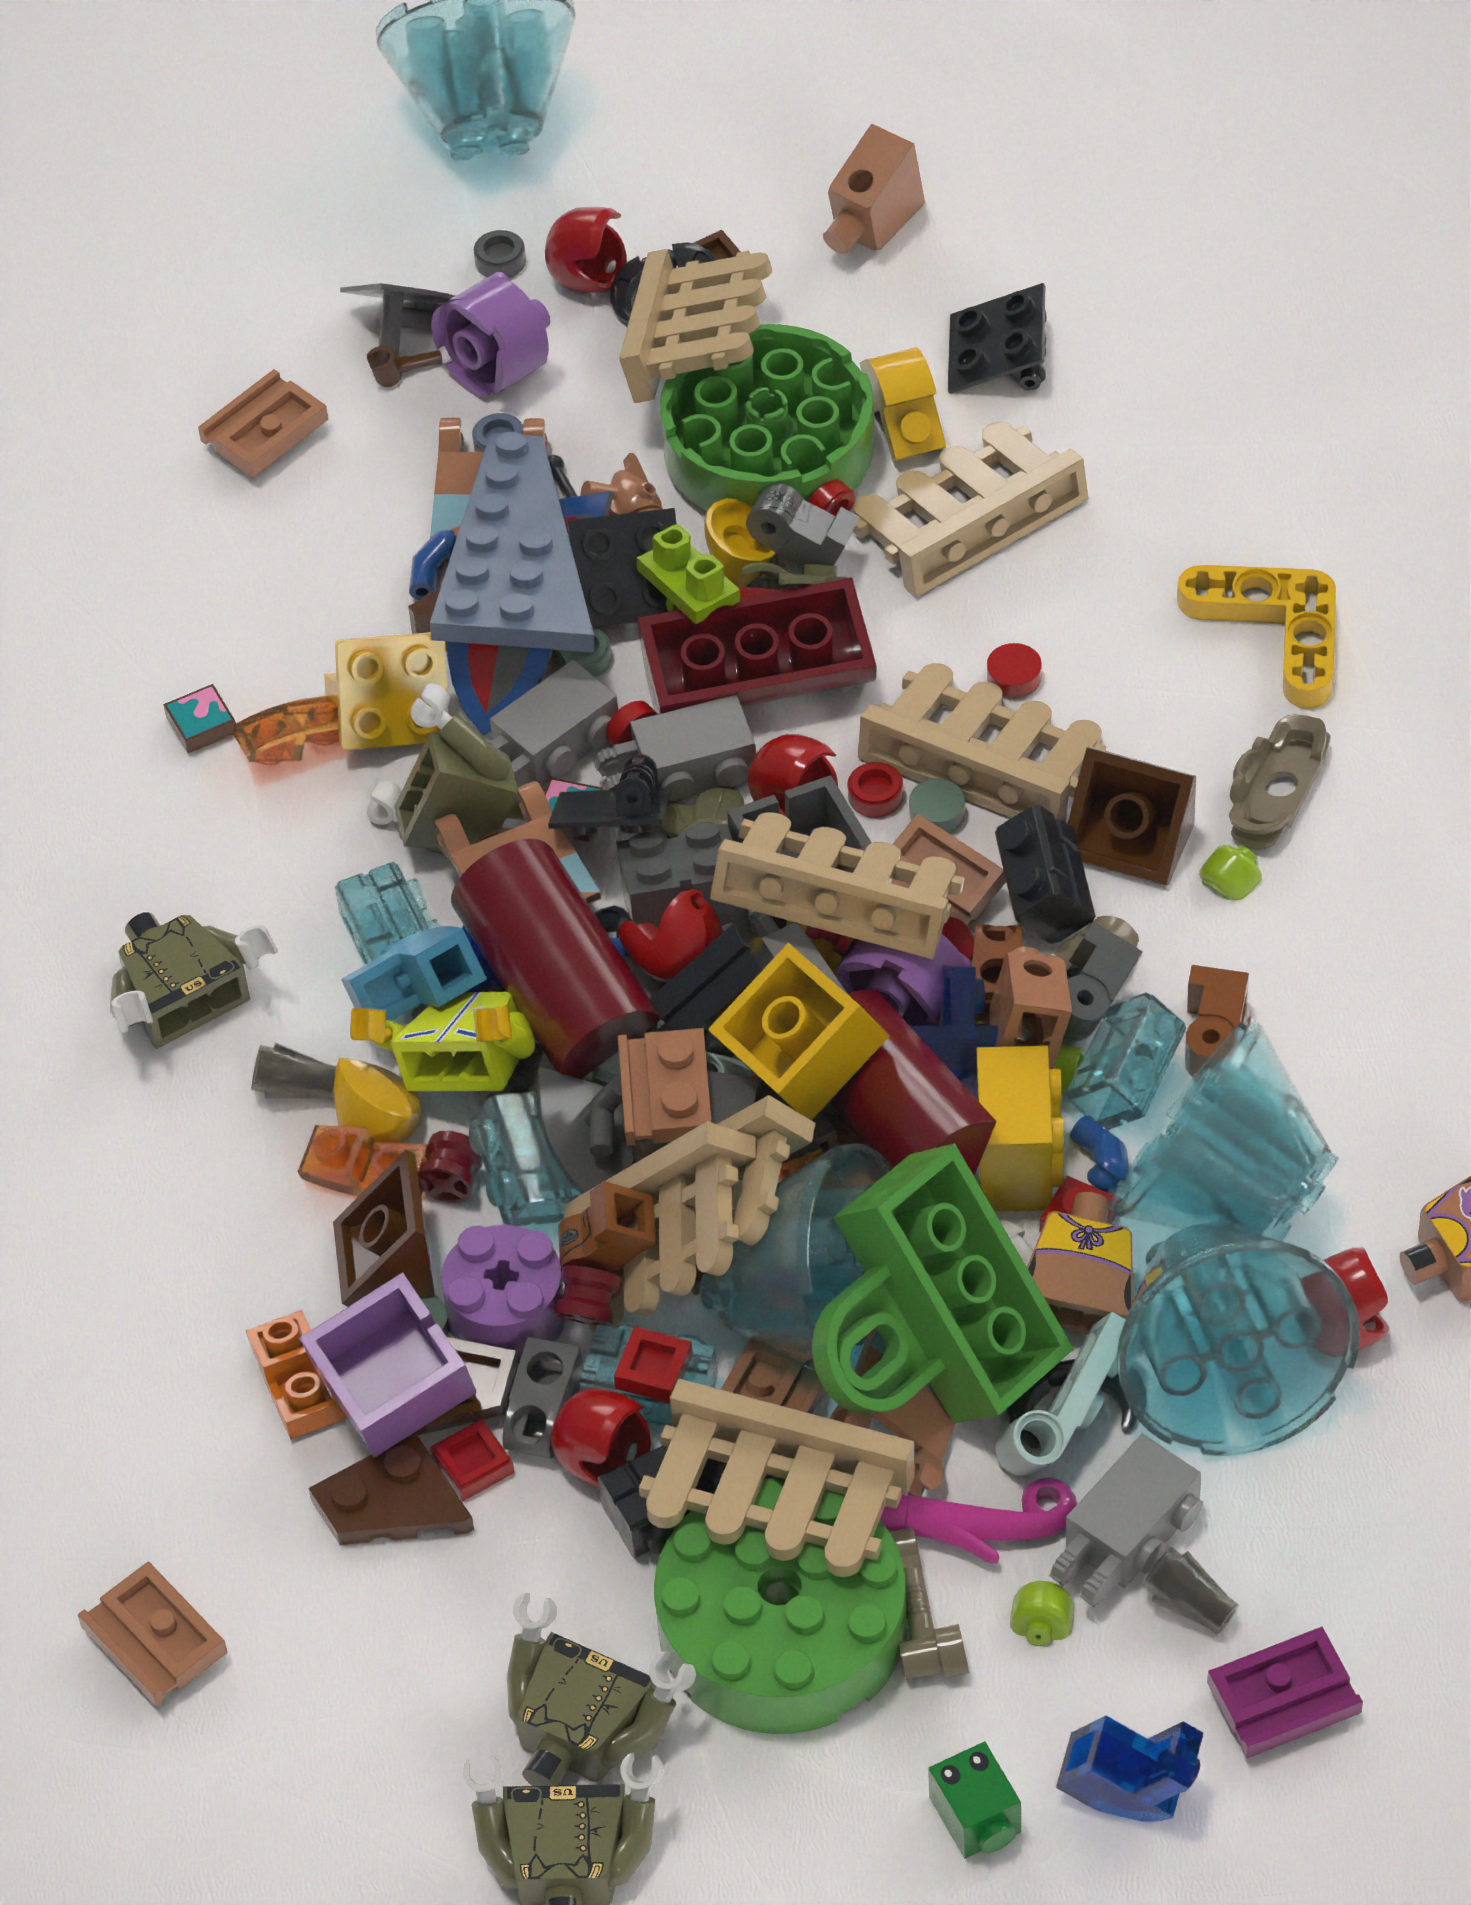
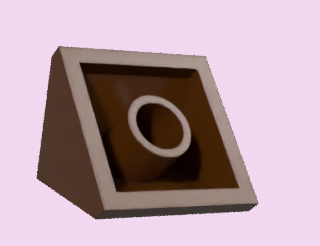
[1067,746,1196,886]
[333,1150,435,1307]

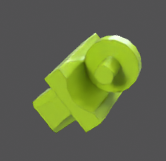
[637,524,740,624]

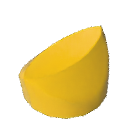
[704,498,775,587]
[333,1058,423,1149]

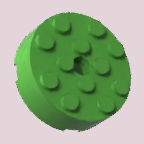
[660,324,875,511]
[654,1478,907,1734]

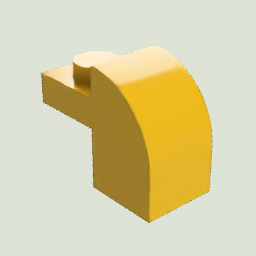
[859,347,946,461]

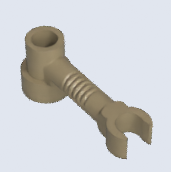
[890,1527,969,1680]

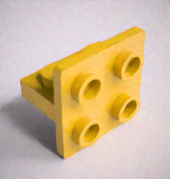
[324,632,448,750]

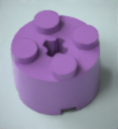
[431,272,551,397]
[835,935,972,1040]
[441,1225,565,1363]

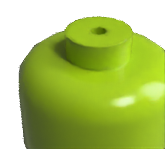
[1199,845,1262,900]
[1010,1580,1074,1646]

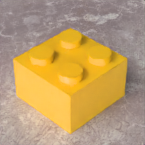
[708,943,890,1120]
[977,1045,1064,1212]

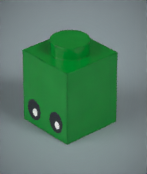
[928,1741,1021,1859]

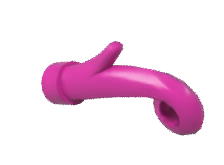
[880,1477,1077,1565]

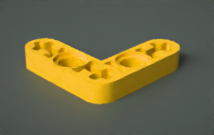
[1177,565,1336,708]

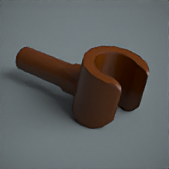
[367,346,442,387]

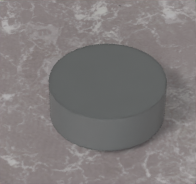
[474,230,526,278]

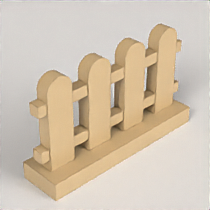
[619,249,772,404]
[853,422,1089,598]
[858,663,1106,822]
[710,812,965,960]
[695,1095,816,1246]
[564,1121,756,1336]
[639,1378,915,1577]

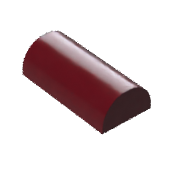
[638,577,877,714]
[451,839,661,1079]
[827,990,997,1176]

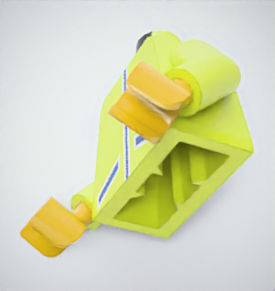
[350,984,535,1091]

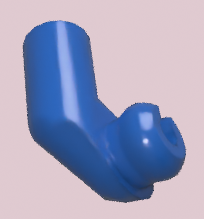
[409,529,457,600]
[1070,1115,1129,1193]

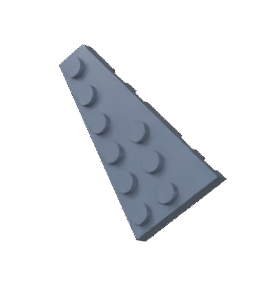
[430,432,595,652]

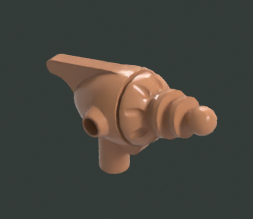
[580,453,663,516]

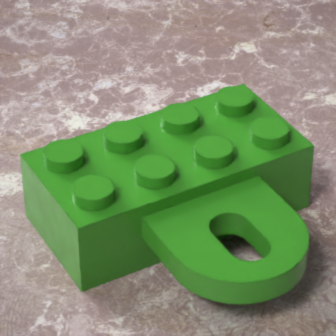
[812,1143,1074,1423]

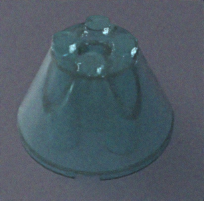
[375,0,576,160]
[1108,1016,1339,1253]
[700,1143,893,1370]
[1117,1218,1360,1456]

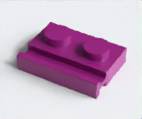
[1207,1626,1363,1759]

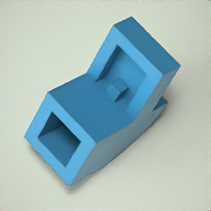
[341,926,487,1021]

